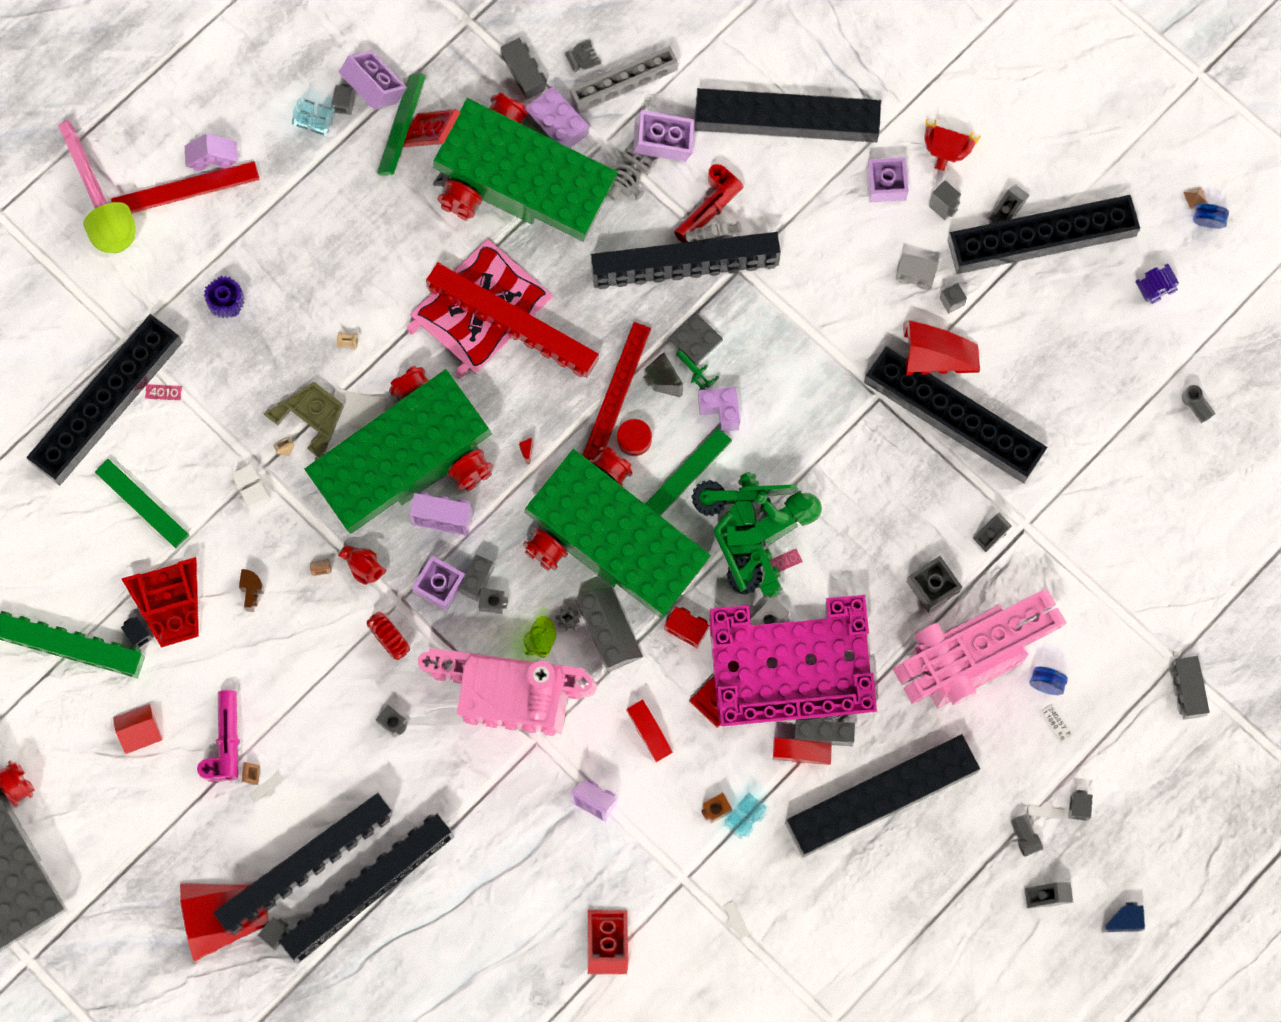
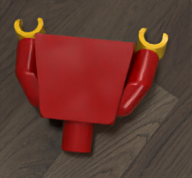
[924,118,981,172]

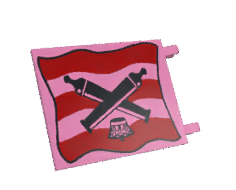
[407,239,553,378]

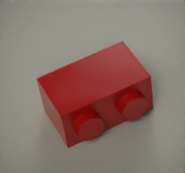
[664,606,710,649]

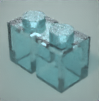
[292,97,334,136]
[723,792,767,840]

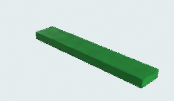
[377,73,426,176]
[645,428,732,516]
[95,459,190,549]

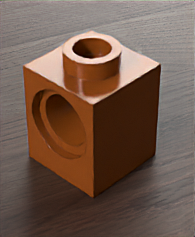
[701,792,733,824]

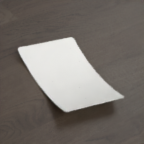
[333,388,388,427]

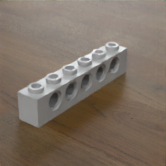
[570,46,678,113]

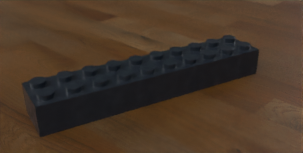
[694,88,881,143]
[947,194,1141,274]
[591,231,781,289]
[26,314,183,486]
[864,346,1048,484]
[785,734,980,858]
[213,792,392,936]
[278,814,454,964]

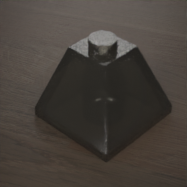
[643,353,683,397]

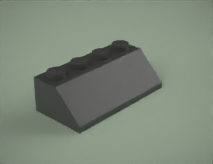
[576,588,643,673]

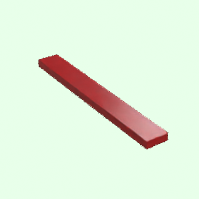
[110,161,260,213]
[582,322,651,461]

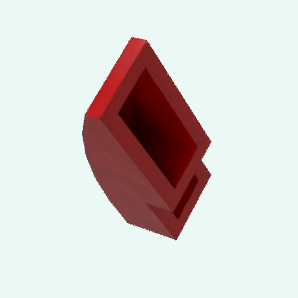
[626,699,673,763]
[772,738,832,765]

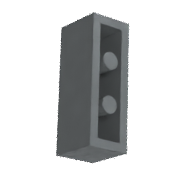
[500,38,547,99]
[1170,656,1210,720]
[794,719,855,747]

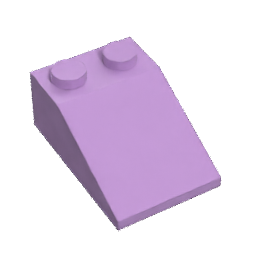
[570,780,618,822]

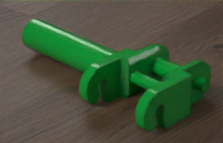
[676,350,719,390]

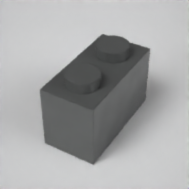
[929,180,962,220]
[459,554,495,602]

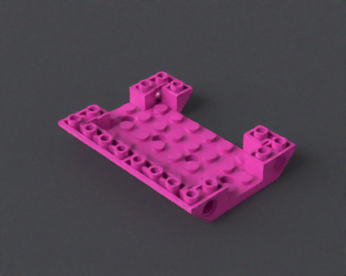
[710,595,877,727]

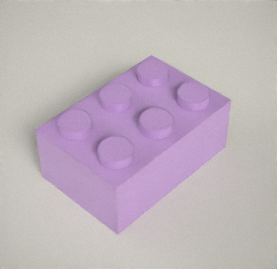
[339,50,407,110]
[524,86,589,148]
[633,110,694,162]
[409,492,473,536]

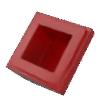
[519,438,533,464]

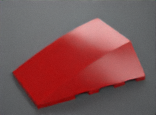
[903,320,980,375]
[121,557,199,648]
[180,883,269,962]

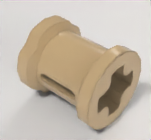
[337,331,358,350]

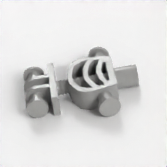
[608,144,657,201]
[686,221,742,242]

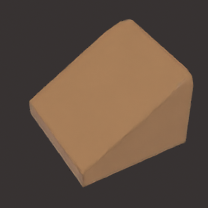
[310,559,331,576]

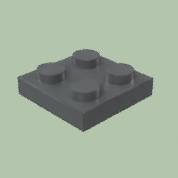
[670,313,723,366]

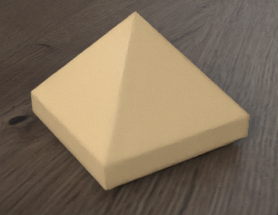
[273,437,295,456]

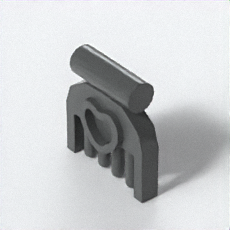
[565,39,601,72]

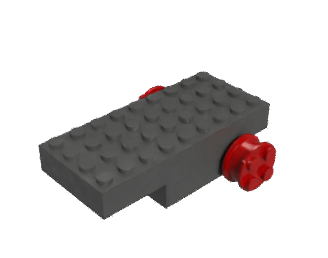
[0,760,68,951]

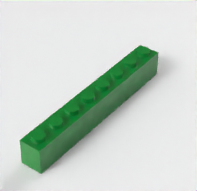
[0,611,145,679]

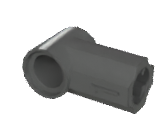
[1182,385,1216,424]
[1010,814,1043,857]

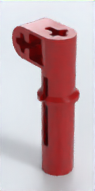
[673,164,744,243]

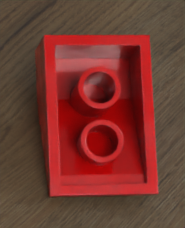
[587,910,629,975]

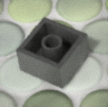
[906,556,962,613]

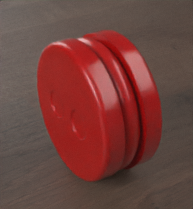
[617,419,652,456]

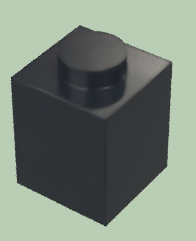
[120,616,153,649]

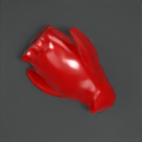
[338,545,386,585]

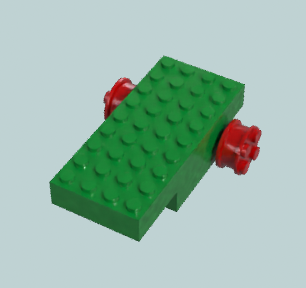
[433,92,618,242]
[304,366,494,534]
[523,446,711,619]

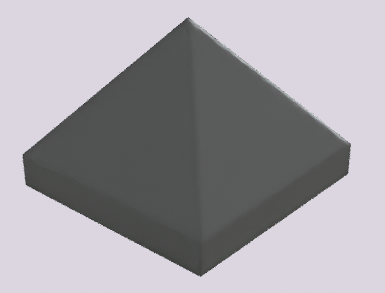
[432,172,450,187]

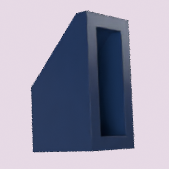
[1102,902,1145,933]

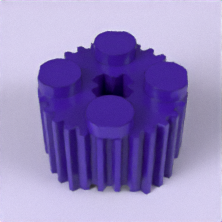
[1135,264,1179,304]
[204,275,245,318]

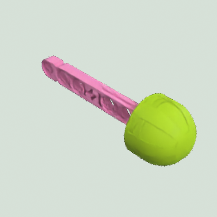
[58,119,136,254]

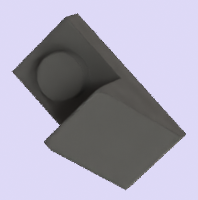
[973,512,1012,552]

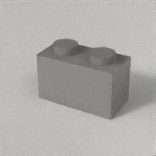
[895,253,939,289]

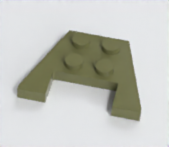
[264,382,344,458]

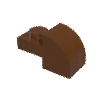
[239,569,265,612]

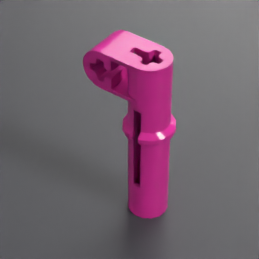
[197,690,240,782]

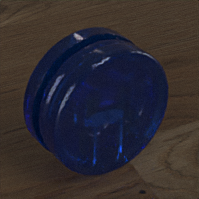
[1193,204,1230,229]
[1029,666,1068,695]

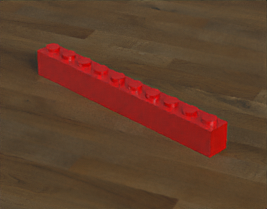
[426,262,599,378]

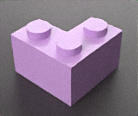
[184,133,238,171]
[698,387,740,431]

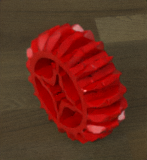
[366,611,410,660]

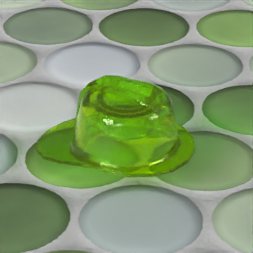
[523,616,556,658]

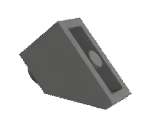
[989,184,1030,223]
[1024,882,1074,908]

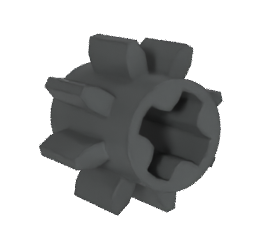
[556,607,580,632]

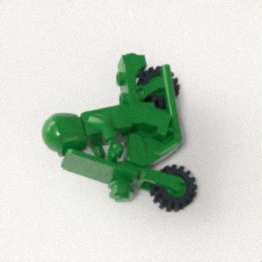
[691,472,822,598]

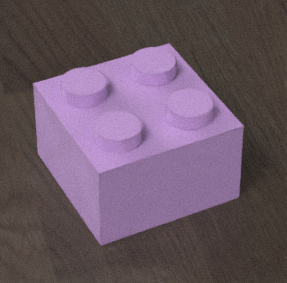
[866,157,909,202]
[412,556,465,612]

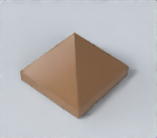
[1183,187,1208,209]
[242,762,260,785]

